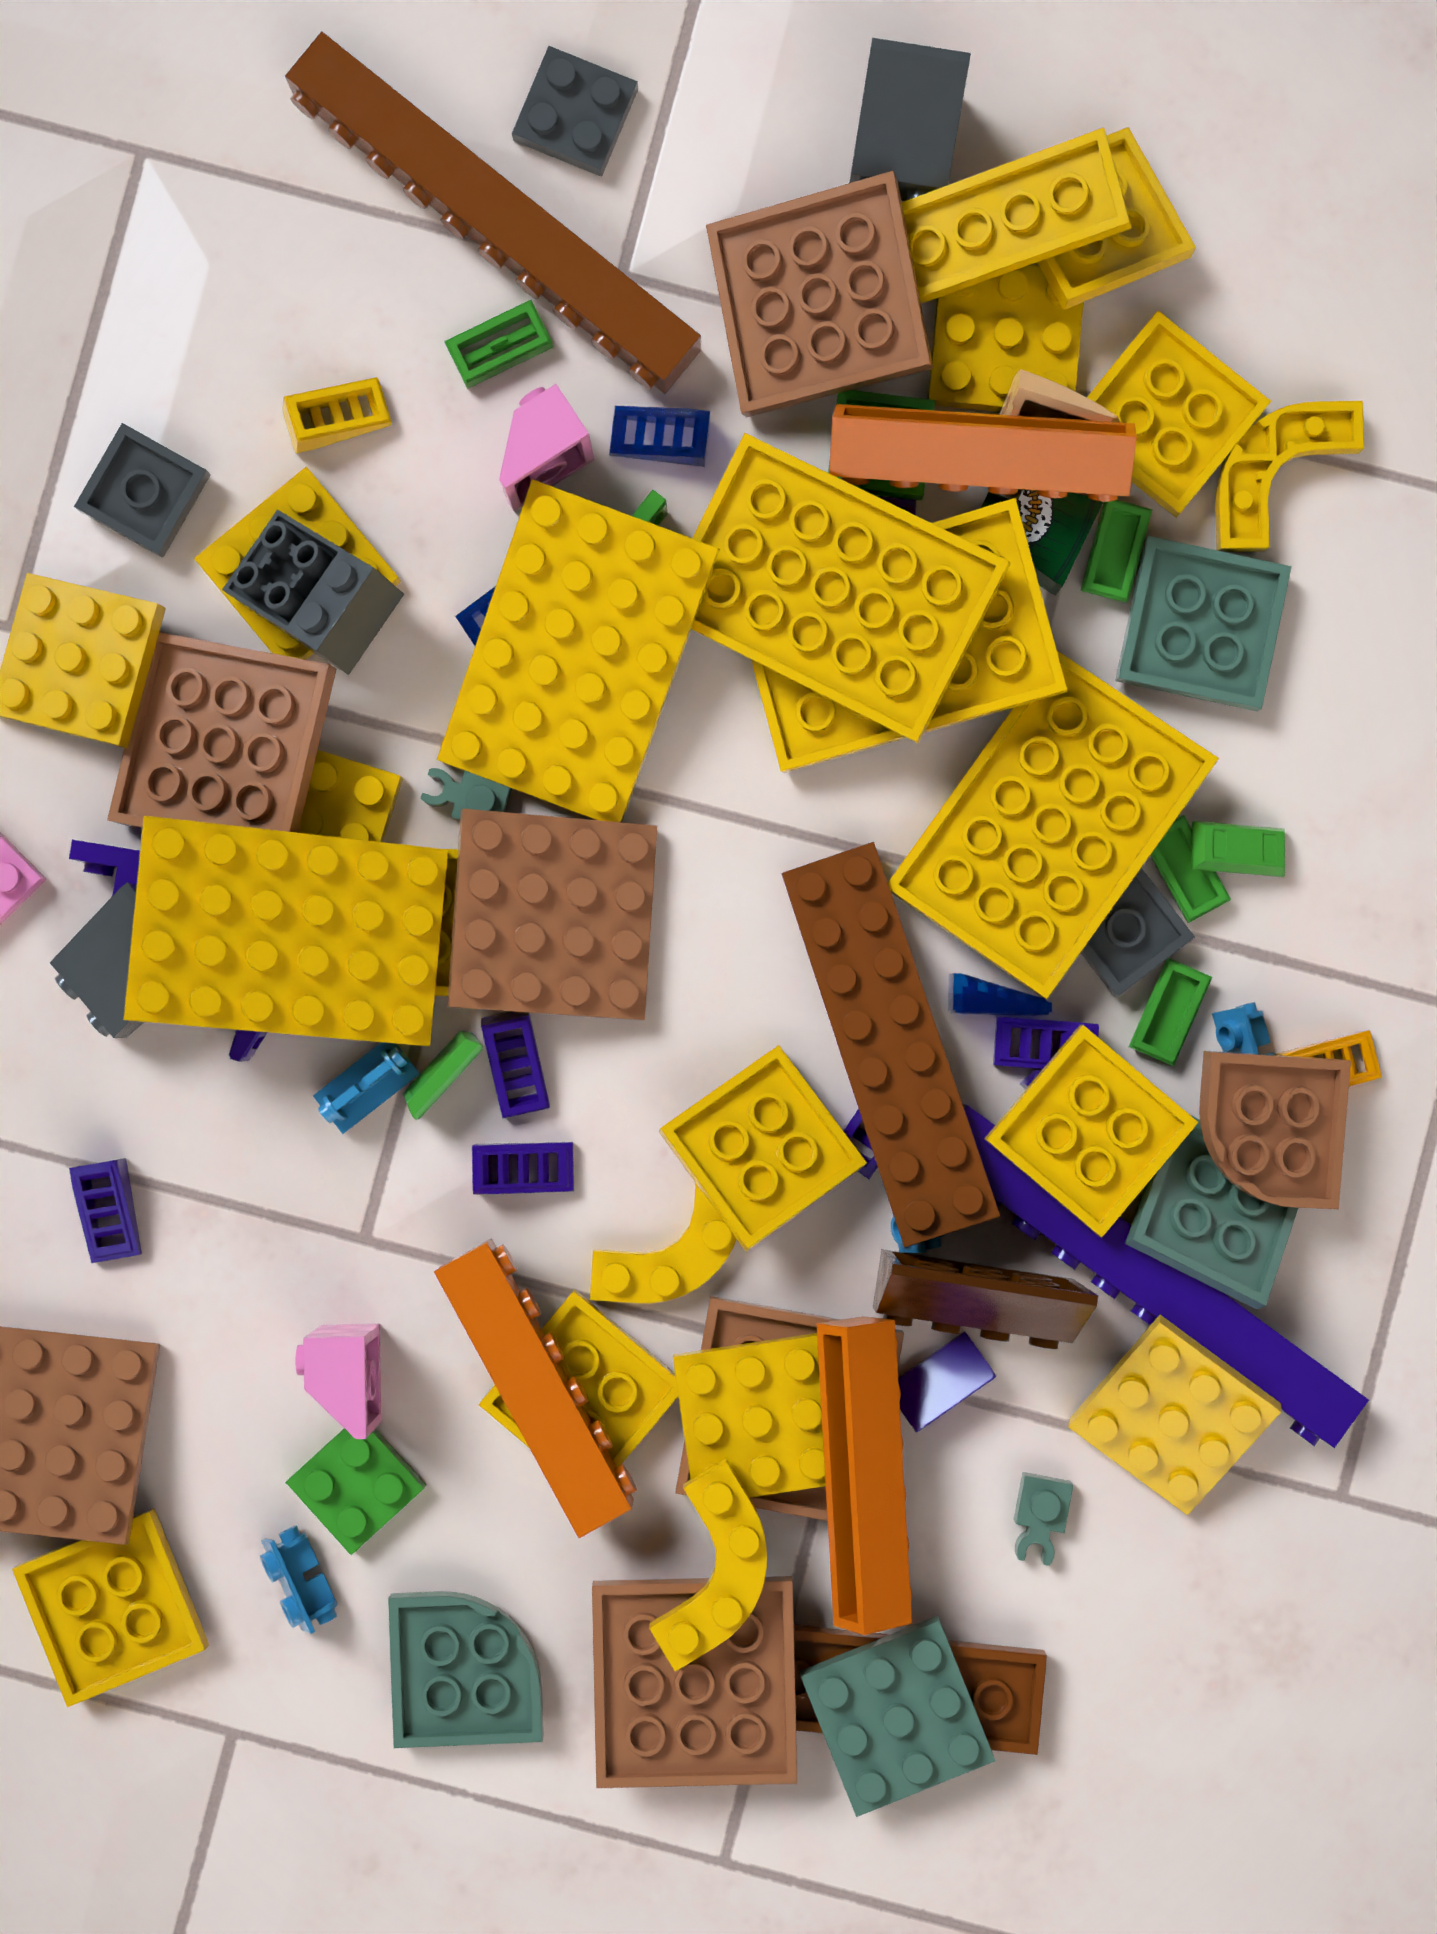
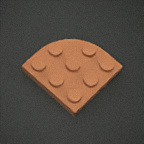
[1199,1051,1351,1210]

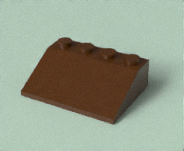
[873,1249,1098,1349]

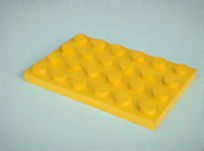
[691,433,1011,744]
[437,479,720,822]
[751,498,1068,773]
[888,651,1219,1001]
[123,816,448,1046]

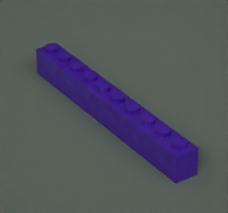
[962,1103,1369,1448]

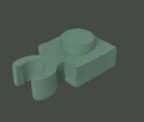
[421,768,512,821]
[1014,1472,1073,1566]

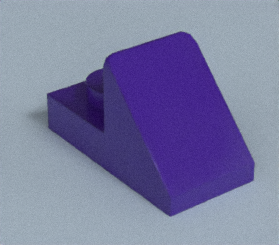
[69,839,140,896]

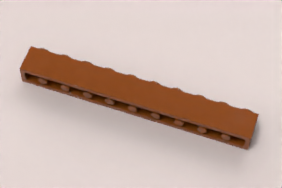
[285,31,701,394]

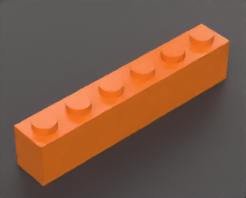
[829,404,1137,502]
[434,1238,637,1538]
[816,1316,912,1635]

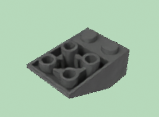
[222,510,404,675]

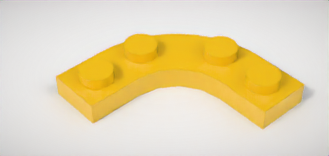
[1215,401,1364,552]
[590,1184,737,1303]
[649,1458,767,1672]

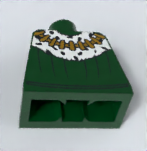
[981,489,1103,596]

